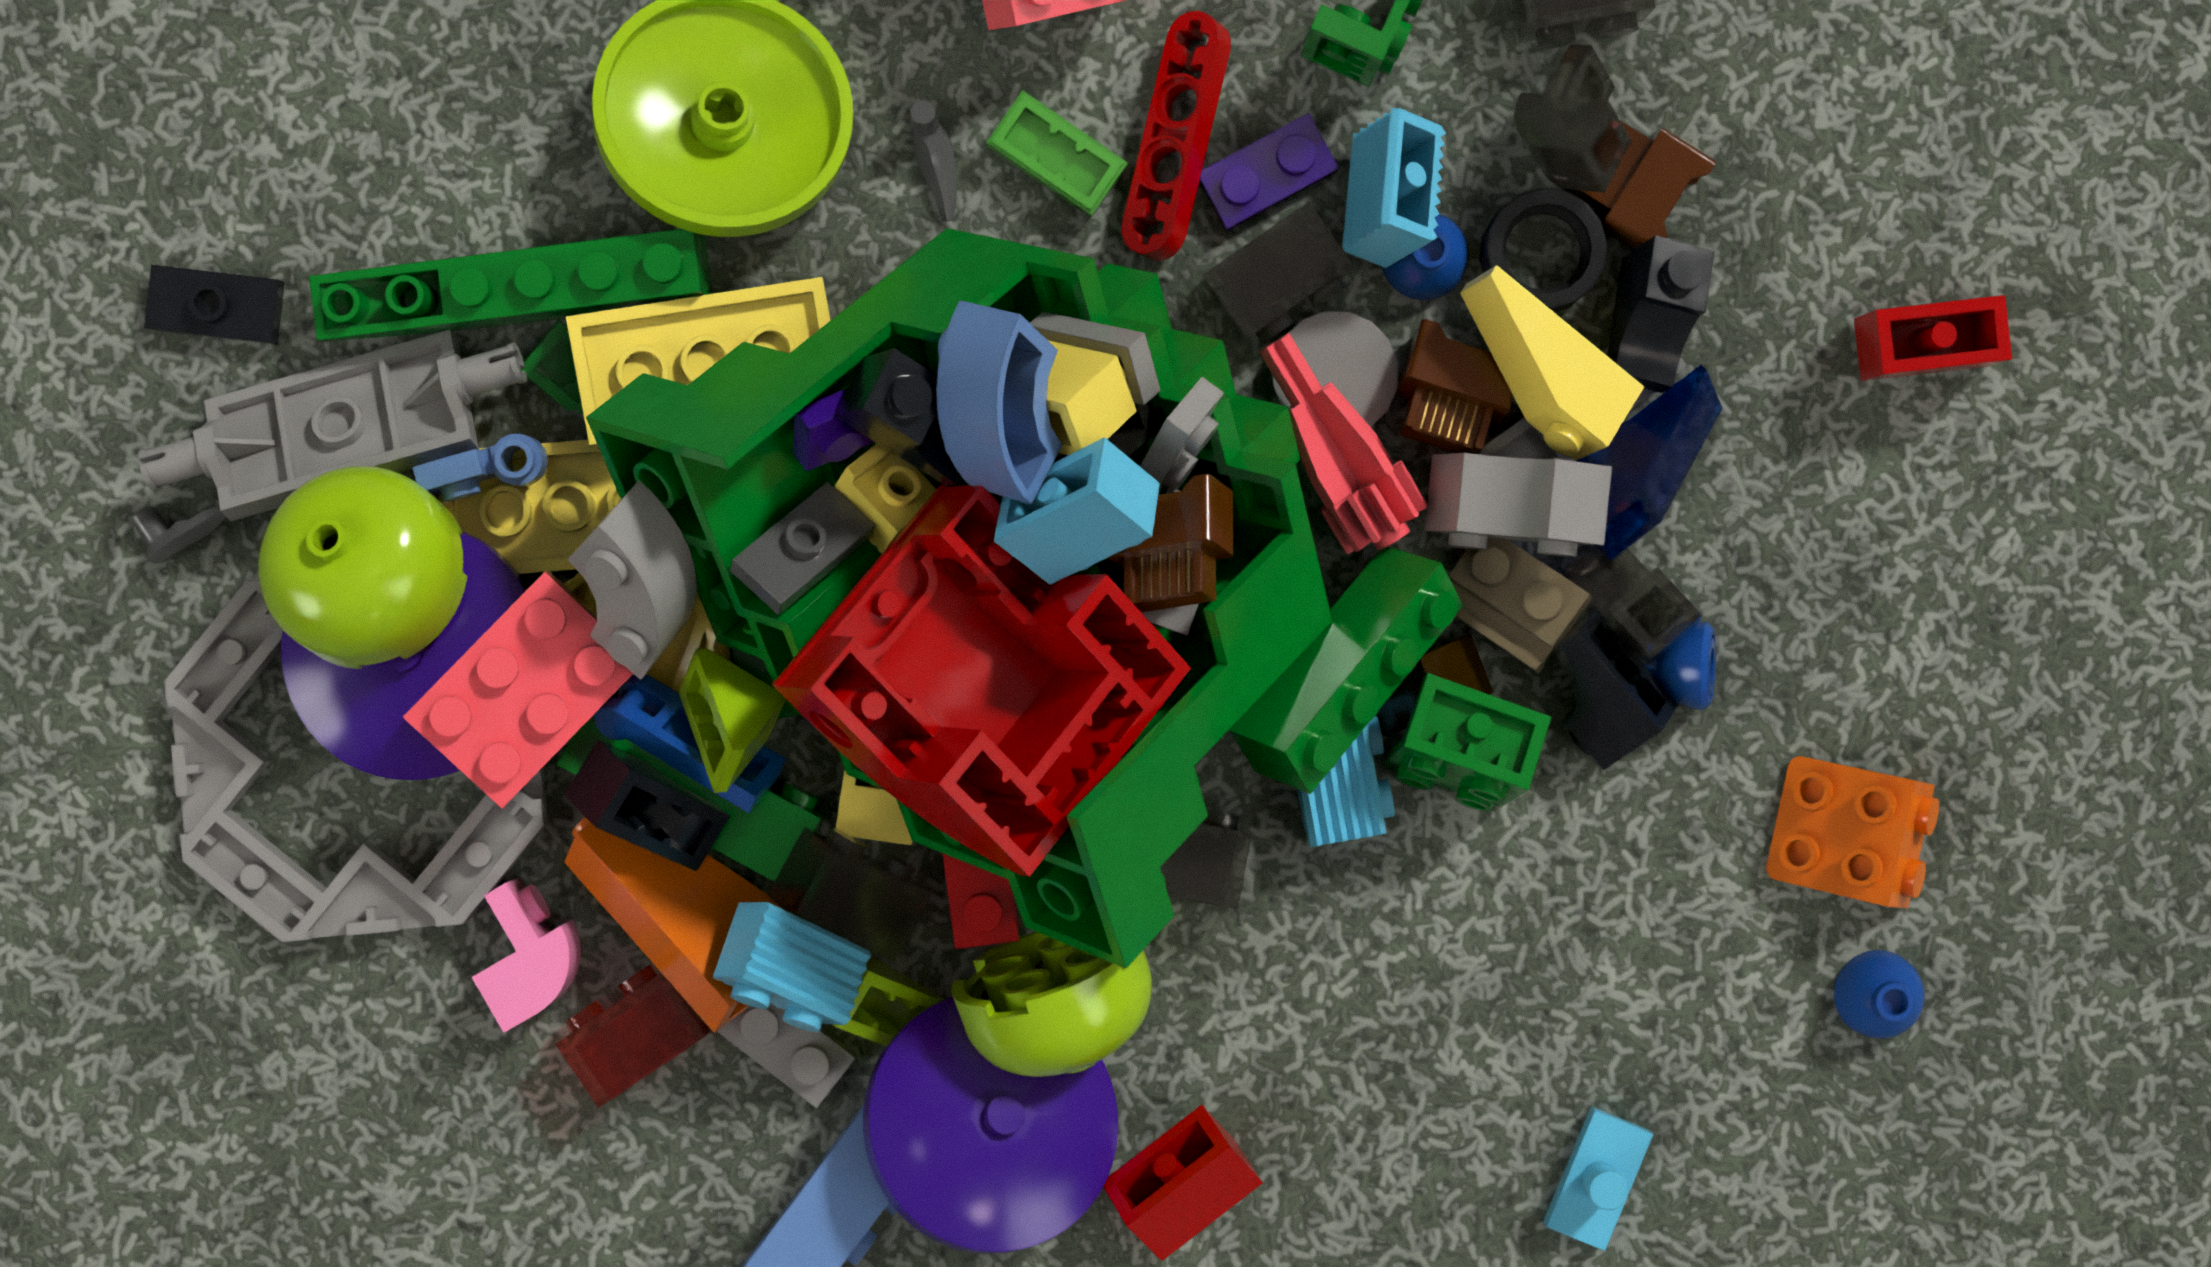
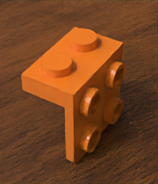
[1766,756,1939,908]

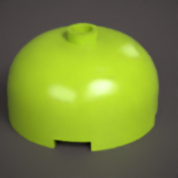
[258,466,467,669]
[951,931,1152,1077]

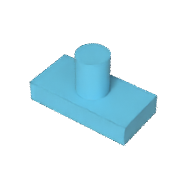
[1543,1106,1654,1251]

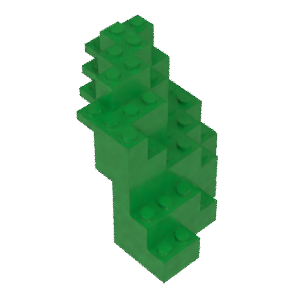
[586,228,1333,969]

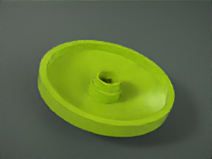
[592,0,853,237]

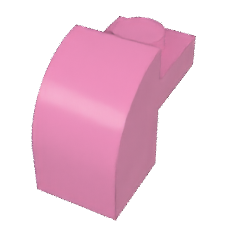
[471,877,581,1033]

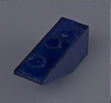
[1574,365,1723,561]

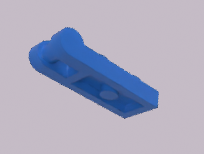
[594,674,786,813]

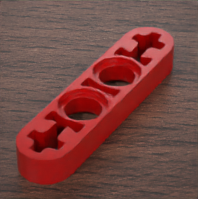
[1121,10,1231,261]

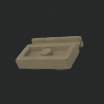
[1448,538,1593,674]

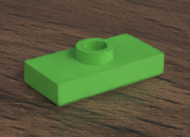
[986,90,1128,219]

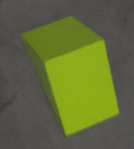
[678,649,786,793]
[832,955,945,1046]

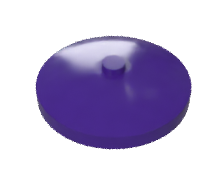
[281,531,528,780]
[863,990,1118,1254]

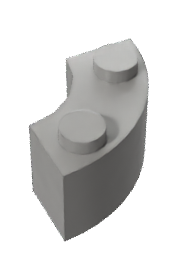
[1425,453,1612,557]
[568,480,697,680]

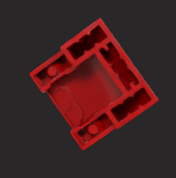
[772,485,1191,877]

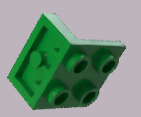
[1300,0,1424,87]
[1382,673,1552,812]

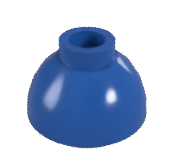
[1381,214,1469,300]
[1645,622,1716,711]
[1834,950,1925,1039]

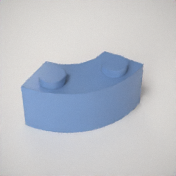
[936,300,1063,504]

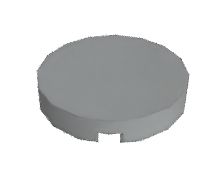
[1272,311,1398,427]

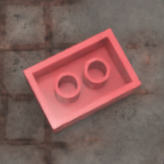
[403,571,633,809]

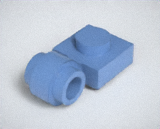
[412,433,548,503]

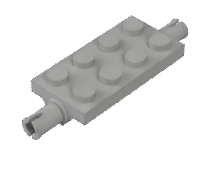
[138,329,527,522]

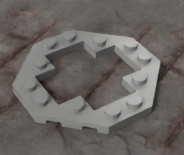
[164,581,549,942]

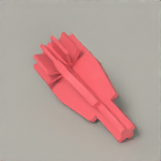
[1259,333,1428,555]

